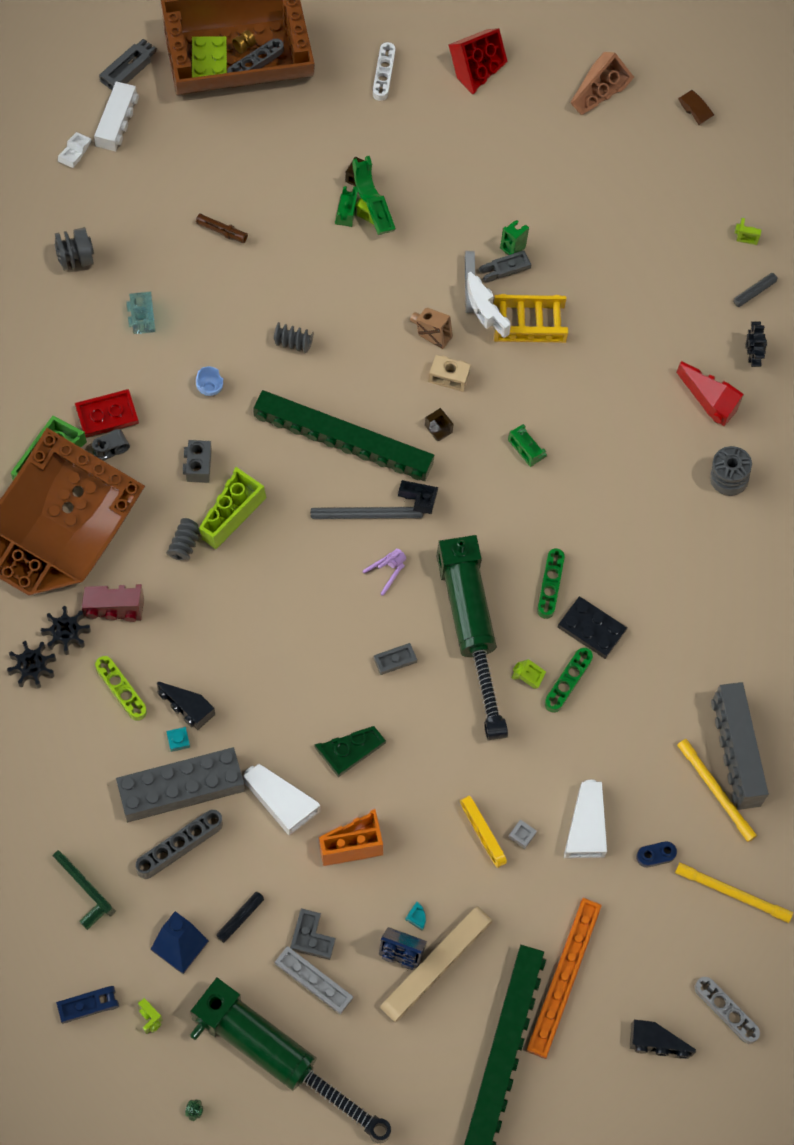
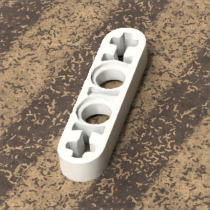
[373,42,395,101]

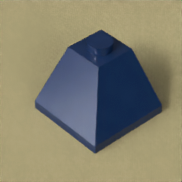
[150,911,209,974]

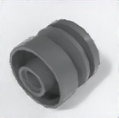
[54,227,94,271]
[710,446,752,496]

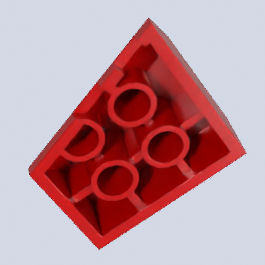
[448,28,508,94]

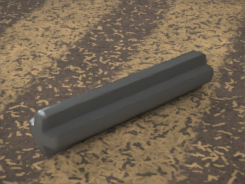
[733,273,778,307]

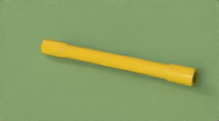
[677,739,757,842]
[675,862,793,923]

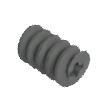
[274,322,314,353]
[166,518,200,560]

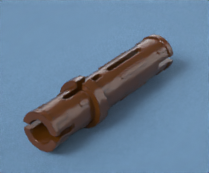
[196,213,248,244]

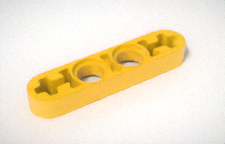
[460,796,507,868]

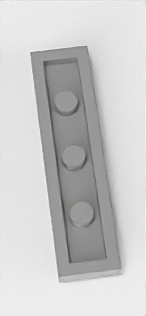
[274,946,353,1015]

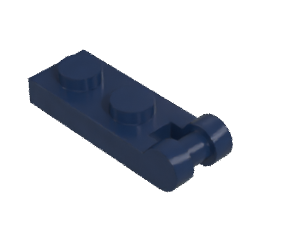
[56,986,119,1024]

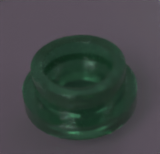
[185,1099,204,1121]

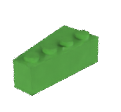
[11,415,87,480]

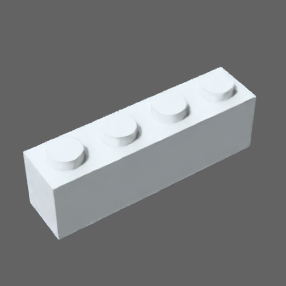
[94,82,139,152]

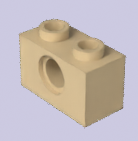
[429,355,471,392]

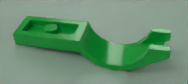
[352,156,396,235]

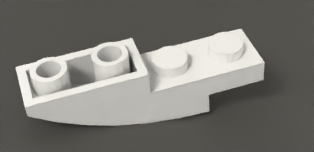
[467,272,511,338]

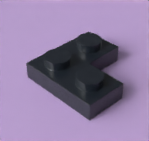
[398,480,438,514]

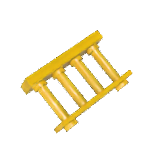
[493,294,568,343]

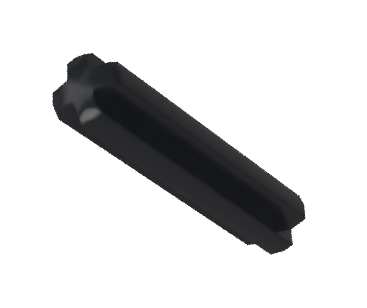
[217,892,264,943]

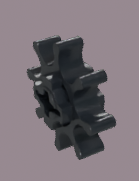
[745,321,767,367]
[40,606,91,655]
[7,641,56,688]

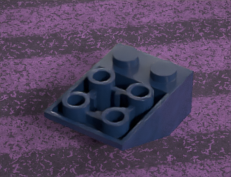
[379,927,427,970]

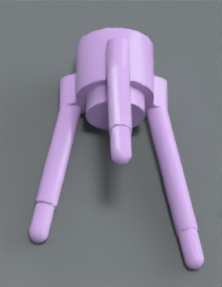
[363,548,406,596]

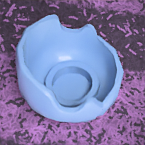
[196,366,224,396]

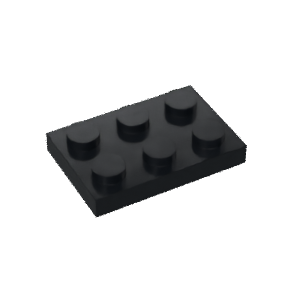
[558,596,628,659]

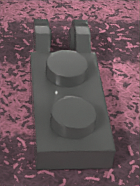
[479,251,531,282]

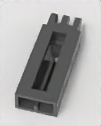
[99,39,157,90]

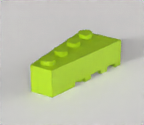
[199,467,267,549]

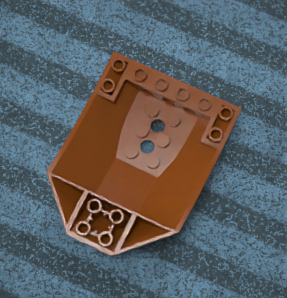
[0,428,145,596]

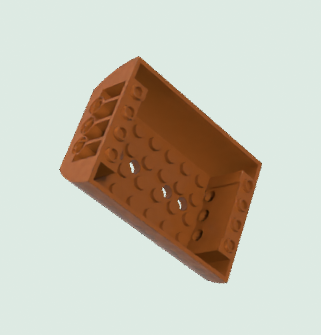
[161,0,315,95]

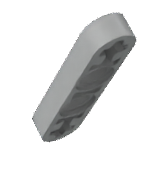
[465,251,475,313]
[695,977,760,1044]

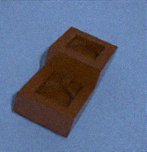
[678,90,714,125]

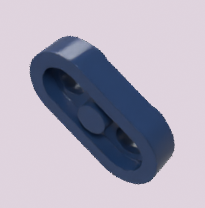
[636,841,677,868]

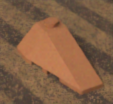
[571,52,634,115]

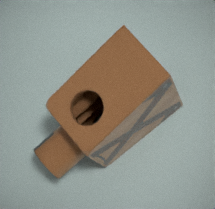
[410,308,453,349]

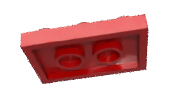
[75,389,139,438]

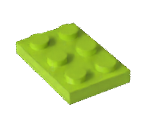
[192,36,227,78]

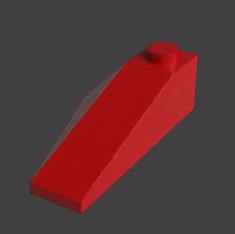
[676,361,744,426]

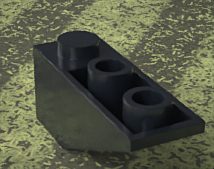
[157,682,215,730]
[630,1019,696,1059]

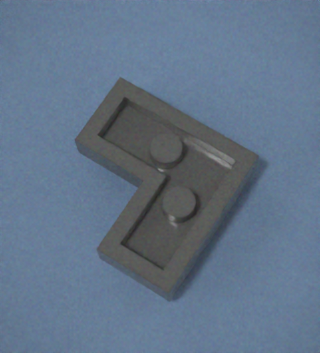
[290,908,336,960]

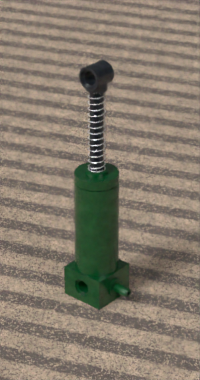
[436,535,508,741]
[190,977,391,1144]

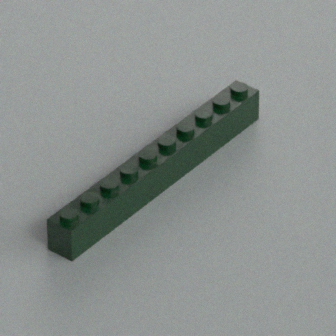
[253,390,435,481]
[464,944,546,1145]

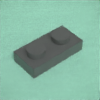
[374,643,417,675]

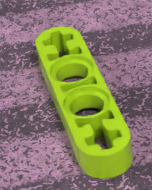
[95,656,147,721]

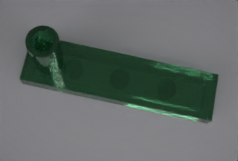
[52,850,116,930]

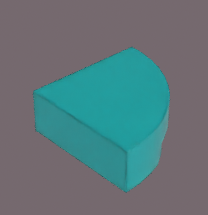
[405,901,426,931]

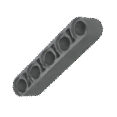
[136,810,223,879]

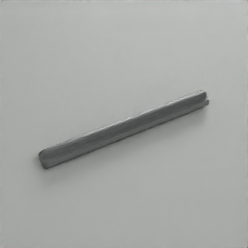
[311,507,423,519]

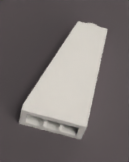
[243,764,321,836]
[564,780,607,858]

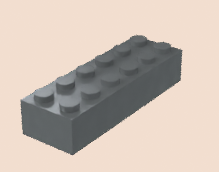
[711,682,769,810]
[116,747,245,823]

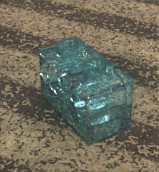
[126,292,155,334]

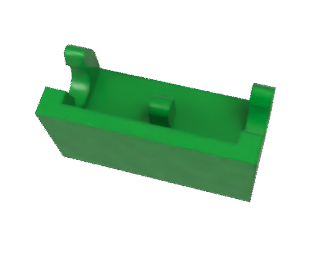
[335,186,358,227]
[500,220,529,255]
[508,424,547,467]

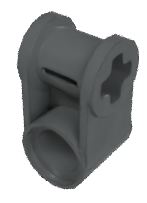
[92,429,130,461]

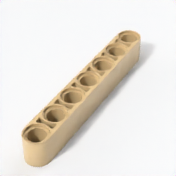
[380,906,493,1023]

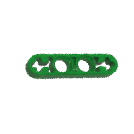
[537,548,565,619]
[545,648,593,713]

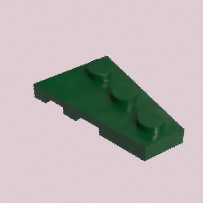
[314,726,386,777]

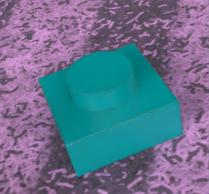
[166,727,190,752]

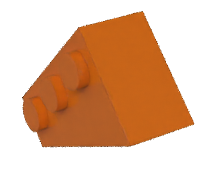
[319,809,383,866]

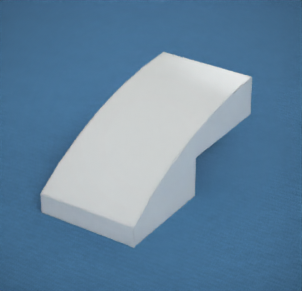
[58,132,91,168]

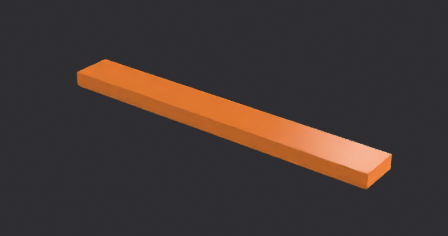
[526,898,602,1059]

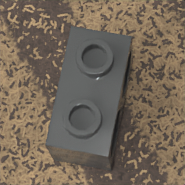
[183,440,212,483]

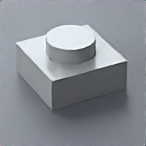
[508,820,537,849]

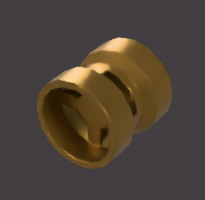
[232,30,256,54]

